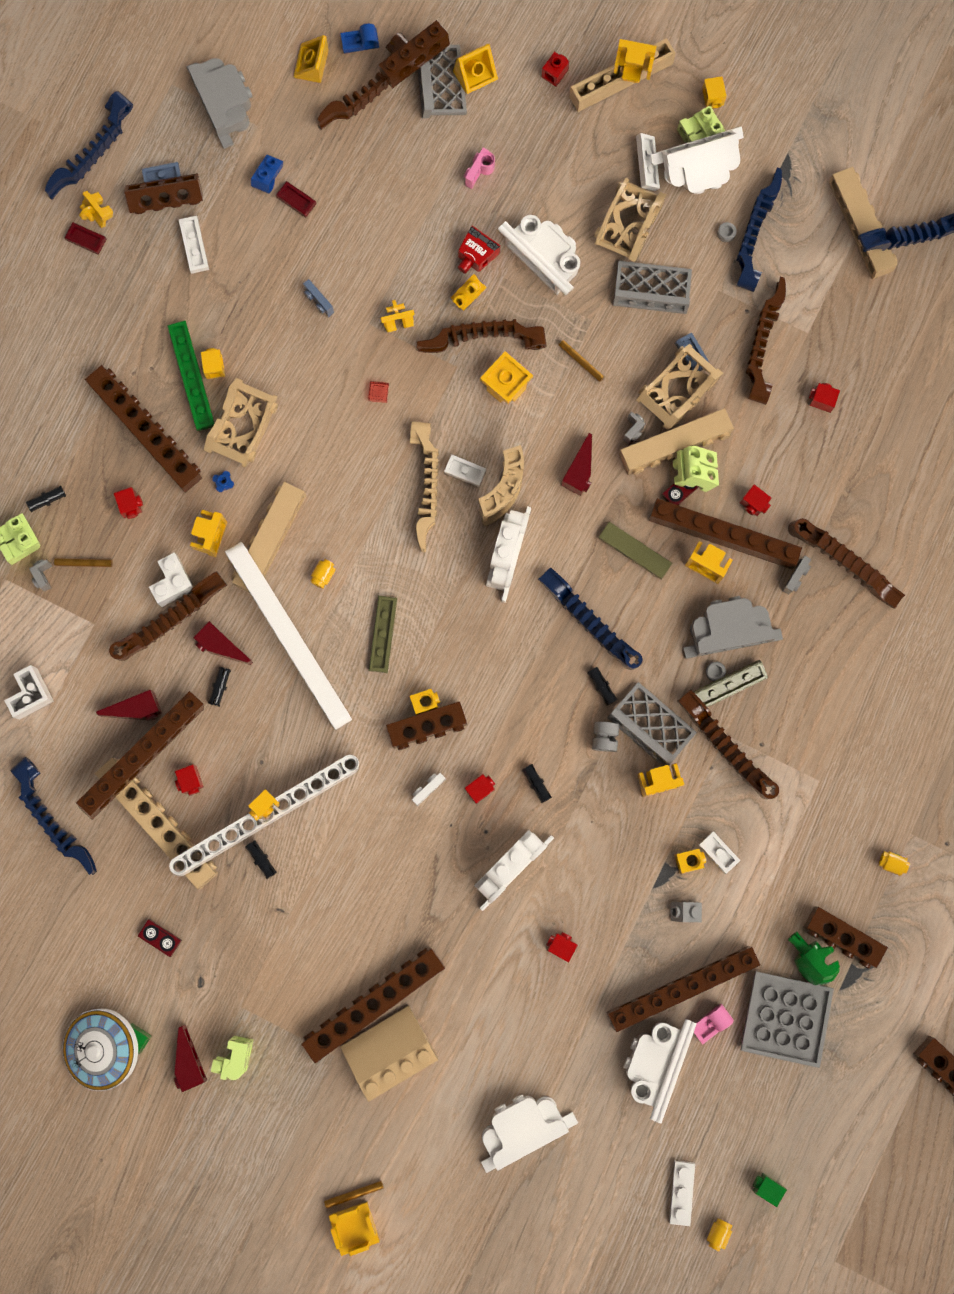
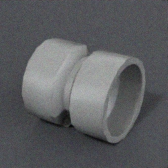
[592,722,619,752]

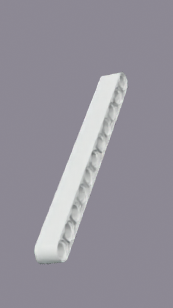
[225,542,352,730]
[169,755,359,876]

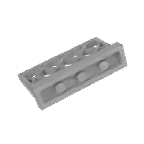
[417,45,467,119]
[613,261,692,314]
[607,682,697,766]

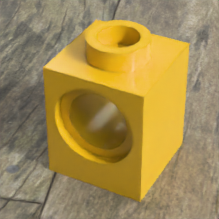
[702,76,727,109]
[201,348,225,379]
[410,688,440,715]
[675,849,706,874]

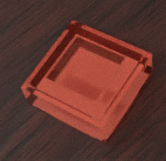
[368,381,389,403]

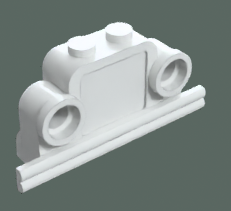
[650,126,744,194]
[498,215,580,296]
[486,506,531,603]
[474,830,554,911]
[623,1019,697,1123]
[481,1094,578,1173]

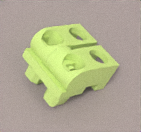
[677,106,725,143]
[673,446,719,492]
[0,513,40,565]
[211,1036,254,1080]

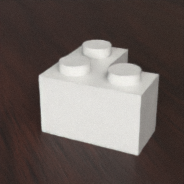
[149,552,194,607]
[4,665,54,720]

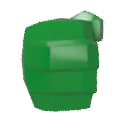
[787,931,840,985]

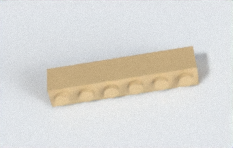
[569,38,676,112]
[829,167,897,279]
[619,408,734,475]
[232,482,306,593]

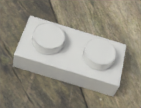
[444,454,486,487]
[412,773,446,806]
[699,831,741,874]

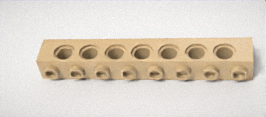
[94,758,218,889]

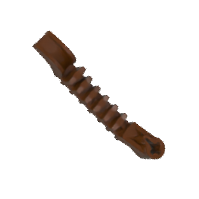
[317,33,409,130]
[416,319,547,353]
[109,571,227,661]
[677,690,779,800]

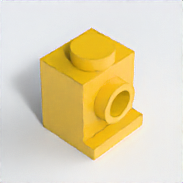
[248,789,280,821]

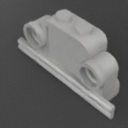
[186,58,253,149]
[683,596,783,659]

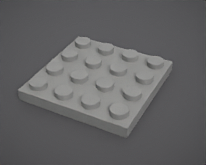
[740,971,834,1068]

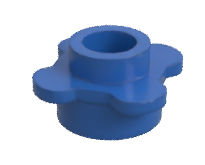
[213,471,234,492]

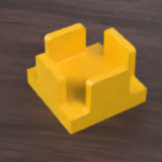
[613,39,657,83]
[480,351,533,404]
[190,510,227,558]
[685,541,733,584]
[637,763,684,797]
[329,1201,380,1256]

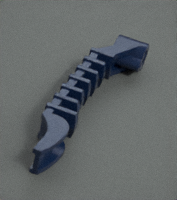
[45,91,133,200]
[736,167,782,293]
[858,213,954,252]
[538,567,643,670]
[10,757,97,875]

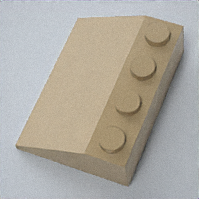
[340,1005,438,1102]

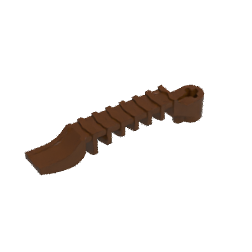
[746,276,786,405]
[788,518,905,609]

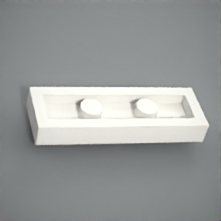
[636,133,660,191]
[179,216,209,274]
[669,1160,695,1226]

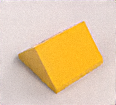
[293,35,329,83]
[453,44,498,94]

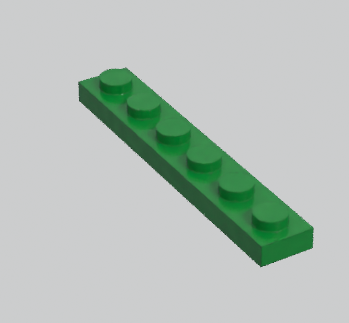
[167,321,215,431]

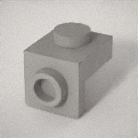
[623,412,645,445]
[29,560,52,591]
[670,902,702,922]

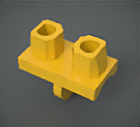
[79,191,113,228]
[451,274,487,311]
[380,300,415,332]

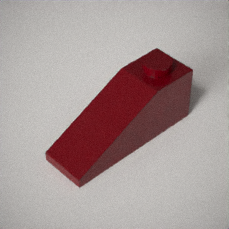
[561,433,592,496]
[193,621,253,665]
[96,690,162,721]
[174,1024,207,1092]

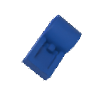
[340,23,379,53]
[251,155,283,194]

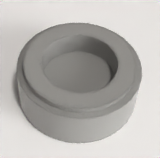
[717,222,737,242]
[706,662,726,681]

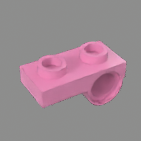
[464,148,495,189]
[694,1003,734,1045]

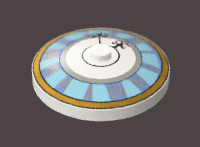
[63,1008,138,1091]

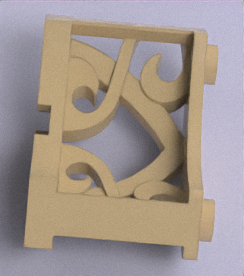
[594,178,667,262]
[636,344,723,431]
[204,378,278,467]
[478,445,524,526]

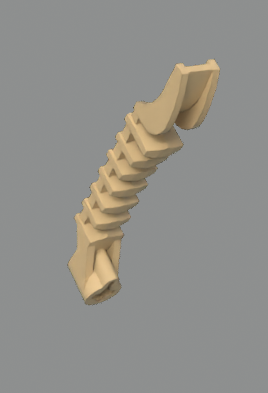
[410,421,439,552]

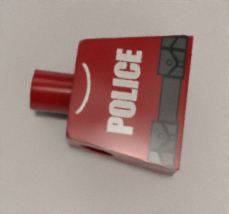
[458,226,501,274]

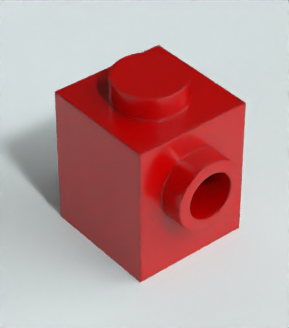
[541,51,570,87]
[809,383,840,413]
[740,484,772,517]
[114,487,143,519]
[175,765,204,796]
[464,774,496,804]
[546,932,578,963]

